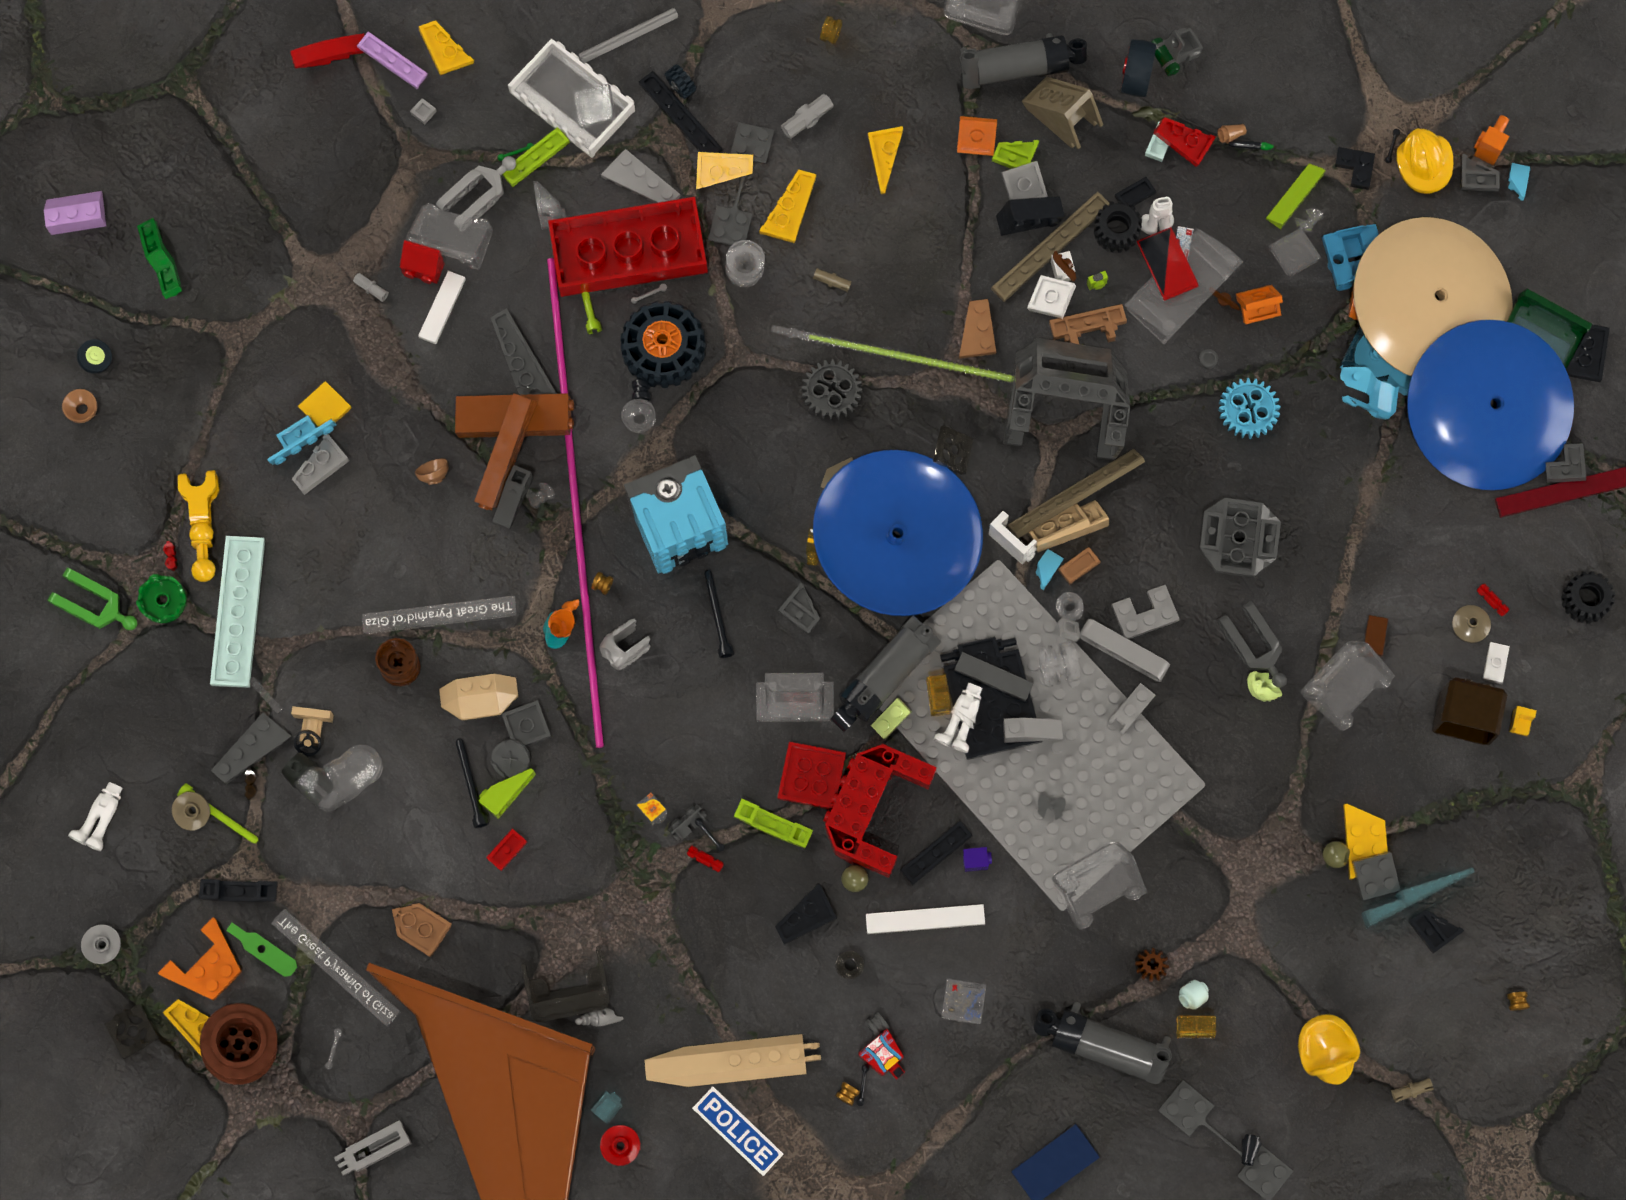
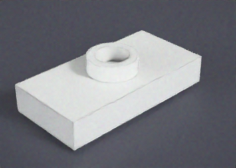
[1482,642,1510,684]

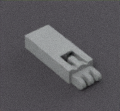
[334,1120,412,1176]

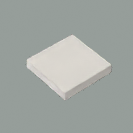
[1027,275,1076,319]

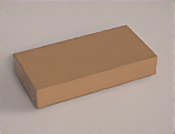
[1058,547,1101,585]

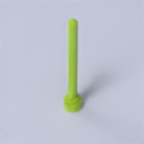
[581,292,602,334]
[177,783,258,844]

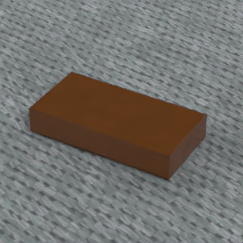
[1363,615,1388,657]

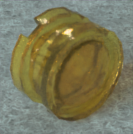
[820,16,842,45]

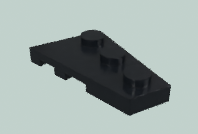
[1566,324,1610,382]

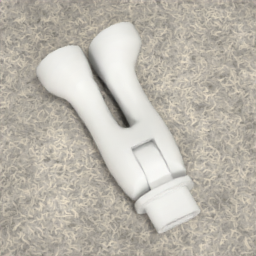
[1141,197,1174,235]
[68,782,123,851]

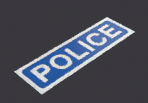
[692,1087,783,1176]

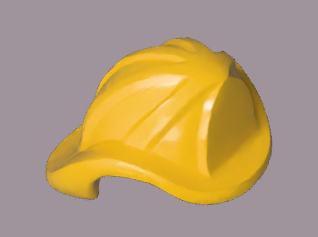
[1396,128,1454,194]
[1298,1014,1360,1085]

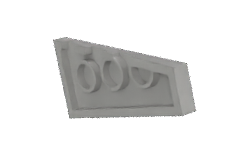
[601,149,680,203]

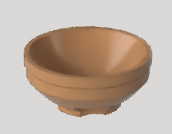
[62,389,97,423]
[415,458,449,485]

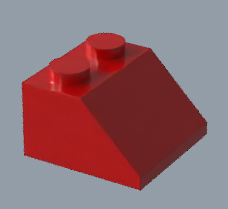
[400,240,445,284]

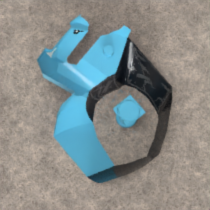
[1339,327,1411,420]

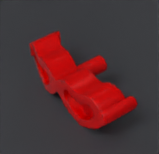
[163,541,177,571]

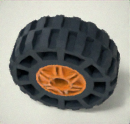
[620,301,706,388]

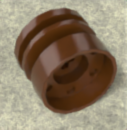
[375,638,421,687]

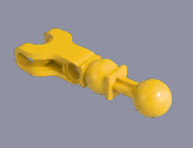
[178,470,219,582]

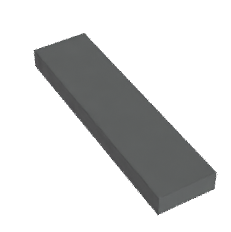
[954,652,1034,702]

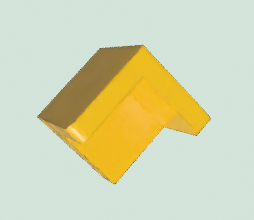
[1509,706,1537,736]

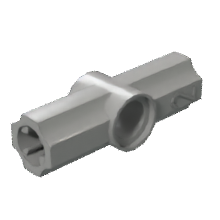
[781,94,834,139]

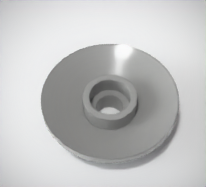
[81,925,121,964]

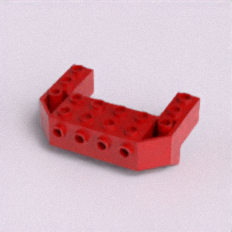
[823,744,937,878]

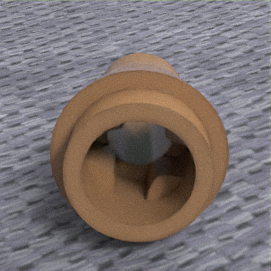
[1217,124,1247,143]

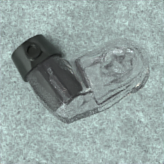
[281,744,383,812]

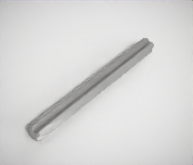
[579,8,678,63]

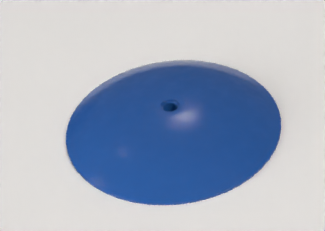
[1407,320,1574,490]
[813,450,983,616]

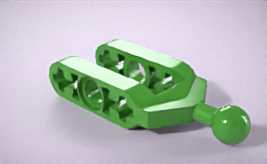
[47,568,138,630]

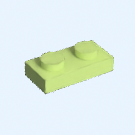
[871,698,912,739]

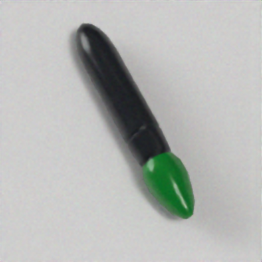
[1228,140,1274,151]

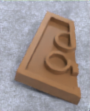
[959,299,996,359]

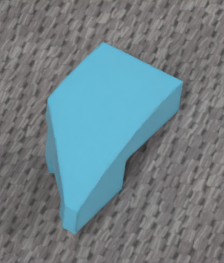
[1508,163,1530,201]
[1036,549,1064,590]

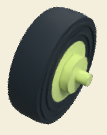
[77,339,112,374]

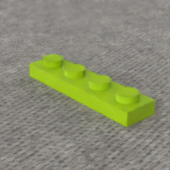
[502,127,570,187]

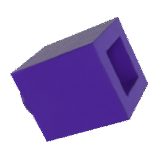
[963,847,992,872]

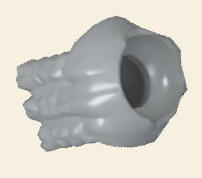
[599,619,651,671]

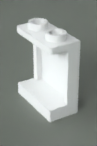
[989,511,1037,564]

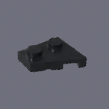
[1409,909,1464,954]

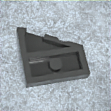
[1461,154,1500,191]
[778,583,820,635]

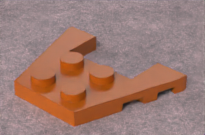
[158,917,242,1001]

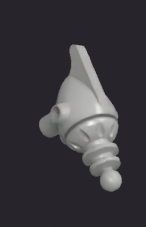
[575,996,623,1027]

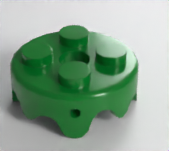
[136,574,187,624]

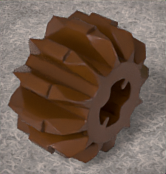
[1135,948,1169,982]

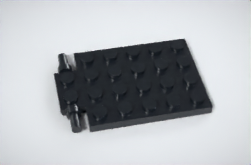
[940,636,1042,760]

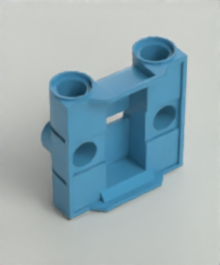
[1322,224,1379,291]

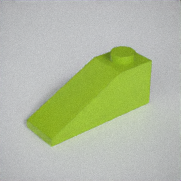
[479,769,536,819]

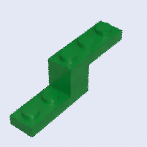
[137,218,182,299]

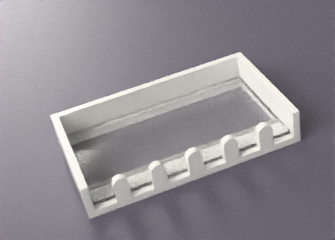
[508,38,635,158]

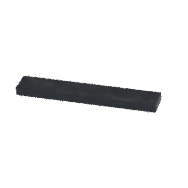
[639,71,723,153]

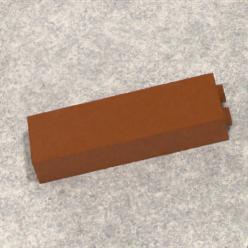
[455,393,574,438]
[474,393,537,510]

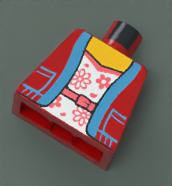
[858,1029,905,1080]

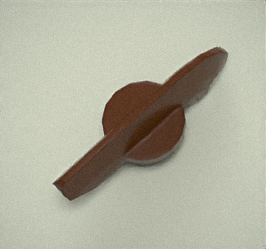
[1053,251,1076,281]
[1209,287,1240,310]

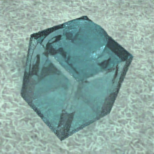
[591,1091,623,1125]

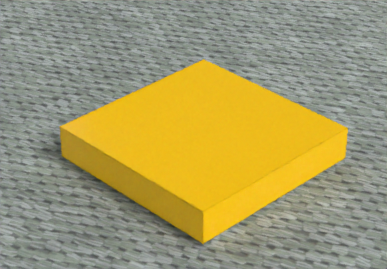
[298,381,352,427]

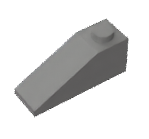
[1003,718,1063,743]

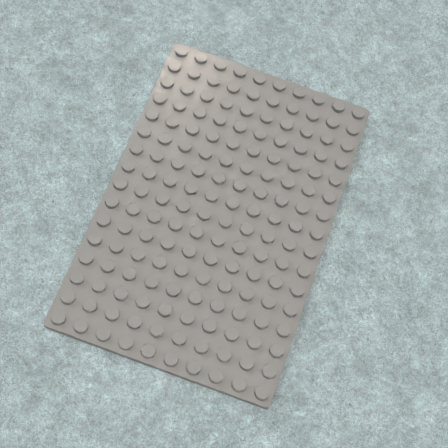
[880,560,1205,911]

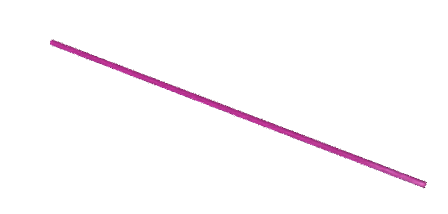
[547,258,604,748]

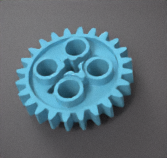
[1218,378,1281,439]

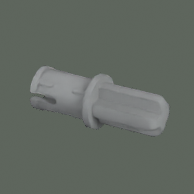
[353,273,389,302]

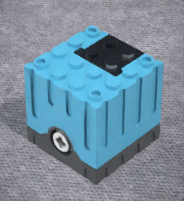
[624,455,728,574]

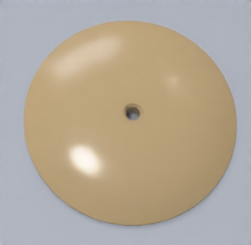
[1353,217,1513,377]

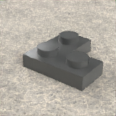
[1546,443,1586,483]

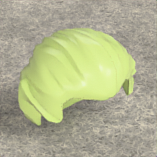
[1247,671,1282,702]

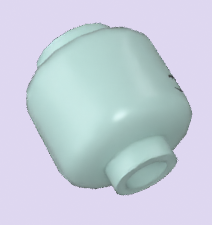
[1179,980,1209,1010]

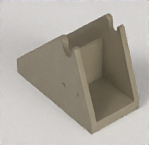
[1022,77,1103,149]

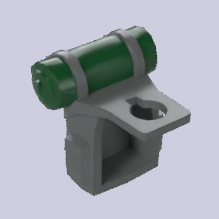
[1151,28,1203,77]

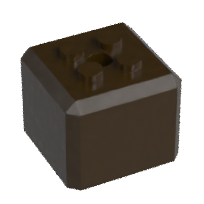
[1432,677,1508,745]

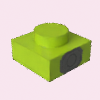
[1087,271,1108,290]

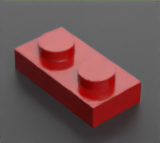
[486,828,528,871]

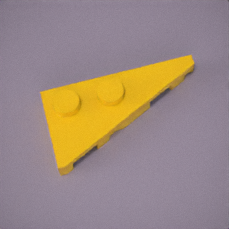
[868,126,903,194]

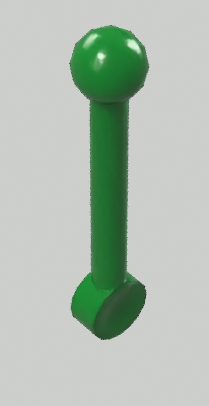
[497,143,534,161]

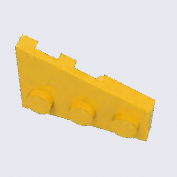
[419,20,474,75]
[696,152,754,190]
[163,999,233,1057]

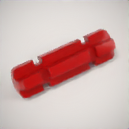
[1477,584,1510,616]
[687,846,724,872]

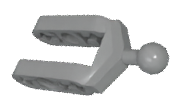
[436,156,516,232]

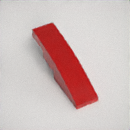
[290,33,365,68]

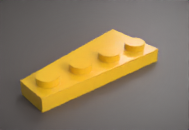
[759,169,816,243]

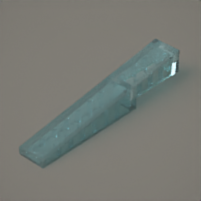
[1361,868,1475,929]

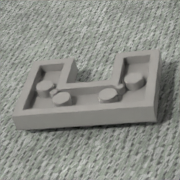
[1111,585,1180,639]

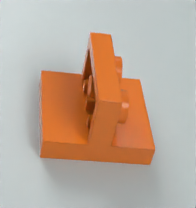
[957,116,997,156]
[1236,285,1283,325]

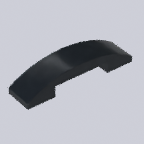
[199,879,278,902]

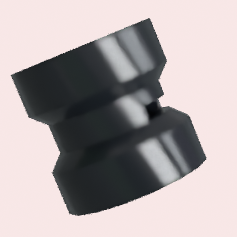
[632,379,651,403]

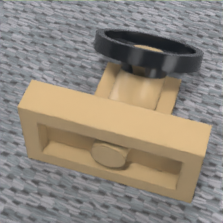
[291,706,334,756]

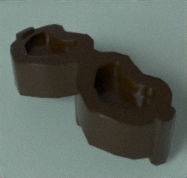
[245,769,257,800]

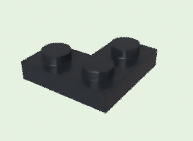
[1335,147,1375,190]

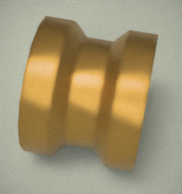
[591,572,613,595]
[1507,992,1530,1011]
[835,1082,860,1106]

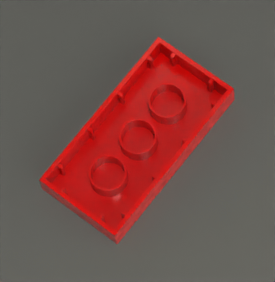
[548,197,708,297]

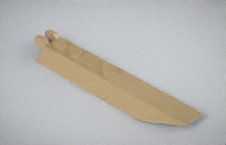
[645,1034,821,1087]

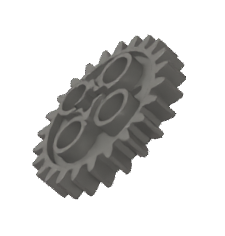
[801,359,862,420]

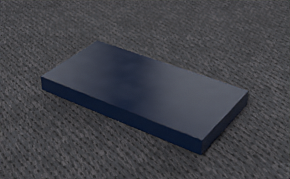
[1011,1124,1100,1200]

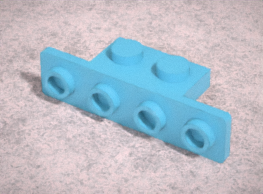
[267,415,337,465]

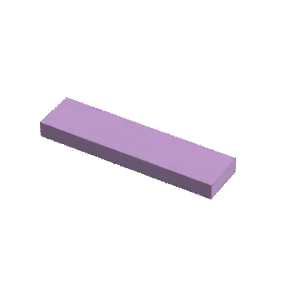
[357,32,428,89]

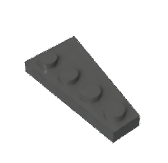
[211,713,292,784]

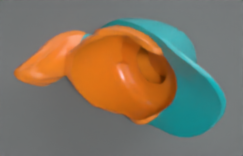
[543,599,579,649]

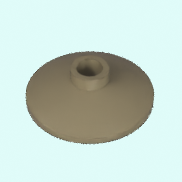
[1452,605,1491,643]
[172,792,210,830]

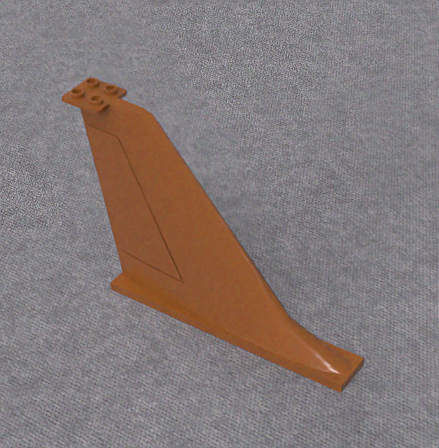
[366,963,596,1200]

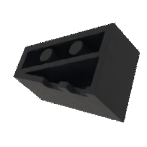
[996,196,1065,236]

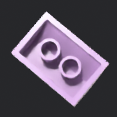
[44,191,106,235]

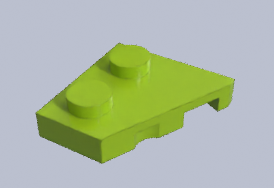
[992,140,1039,169]

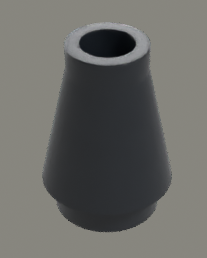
[1241,1134,1262,1166]

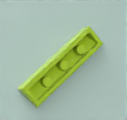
[1266,163,1326,229]

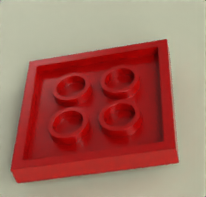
[777,742,846,810]

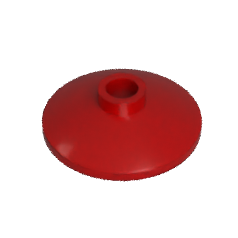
[600,1125,640,1166]

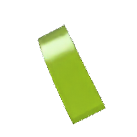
[734,799,813,848]

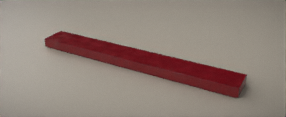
[1495,467,1626,518]

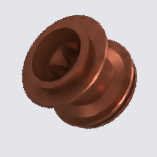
[200,1003,277,1085]

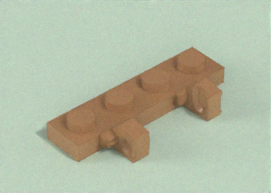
[1049,304,1127,344]

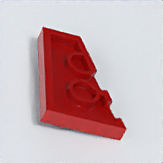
[1153,117,1216,167]

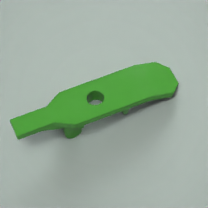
[226,923,297,977]

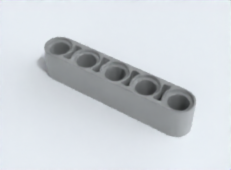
[1080,619,1170,682]

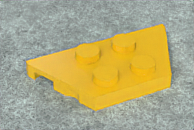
[1343,804,1388,880]

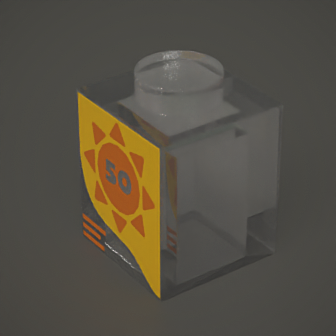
[636,793,667,826]

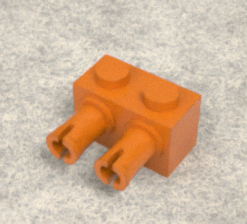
[1474,115,1509,166]

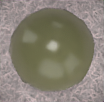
[1322,841,1350,868]
[841,865,869,892]

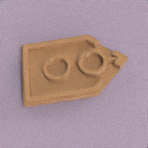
[392,903,452,957]

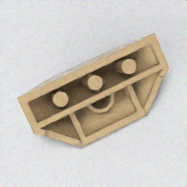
[439,674,518,721]

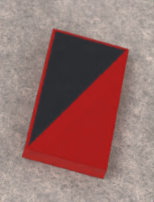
[1137,227,1199,301]

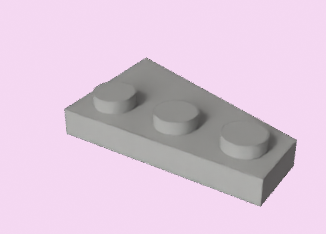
[292,434,350,495]

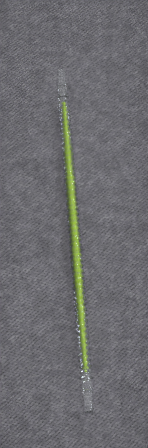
[771,325,1012,384]

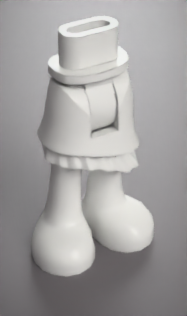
[934,683,983,753]

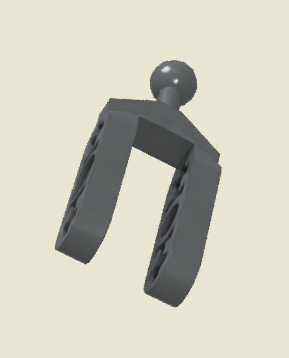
[1217,601,1287,688]

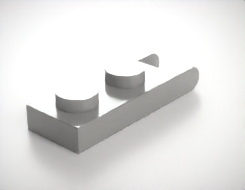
[1108,683,1155,735]

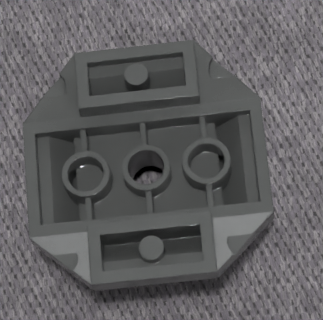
[1199,498,1281,578]

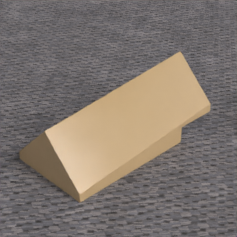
[1028,500,1109,552]

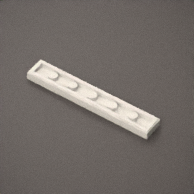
[866,904,985,934]

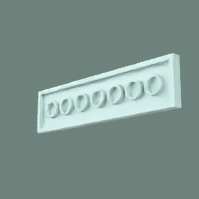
[210,536,265,688]

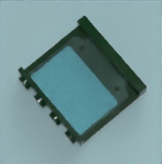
[1507,289,1592,369]

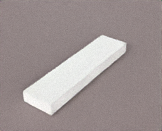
[418,271,466,344]

